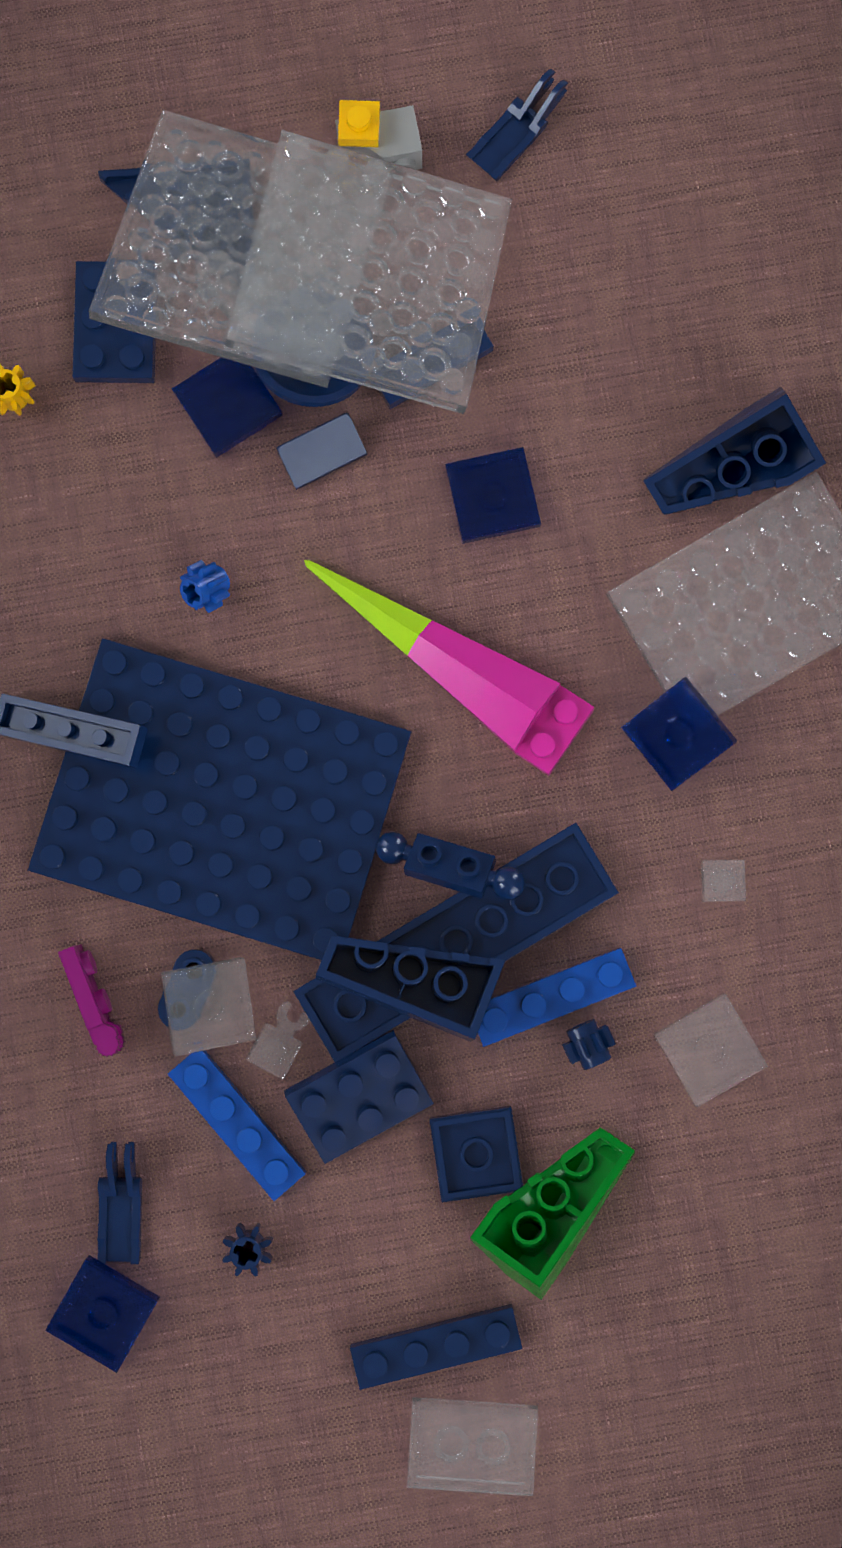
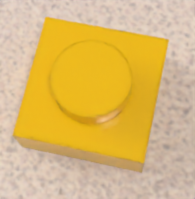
[338,100,380,147]

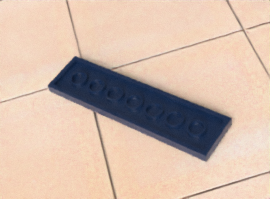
[293,823,619,1062]

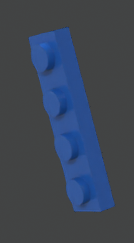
[478,948,637,1047]
[168,1046,307,1201]

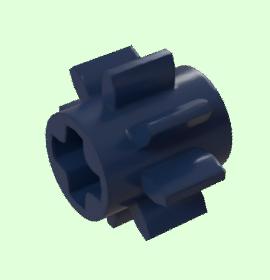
[562,1019,616,1070]
[222,1223,273,1276]

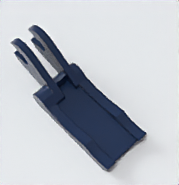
[466,69,568,181]
[97,1142,142,1264]

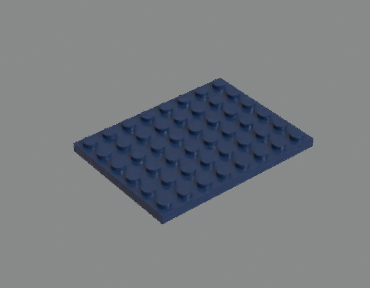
[27,638,412,960]

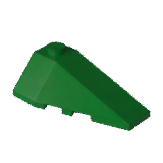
[470,1127,635,1300]

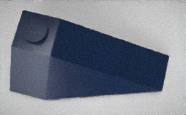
[643,387,826,515]

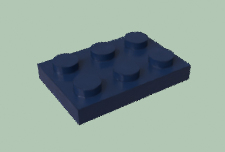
[72,261,158,383]
[284,1030,434,1164]

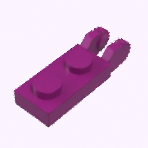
[58,944,126,1057]

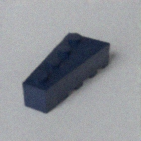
[316,935,505,1042]

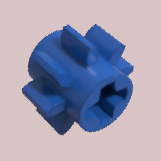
[180,560,230,613]

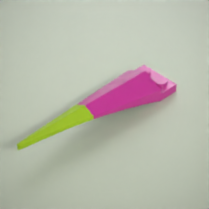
[304,560,594,776]

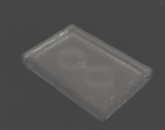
[407,1397,538,1496]

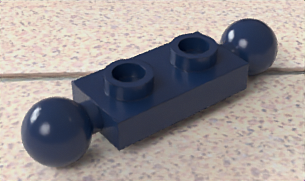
[376,832,525,900]

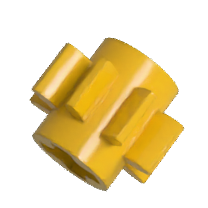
[0,364,36,416]

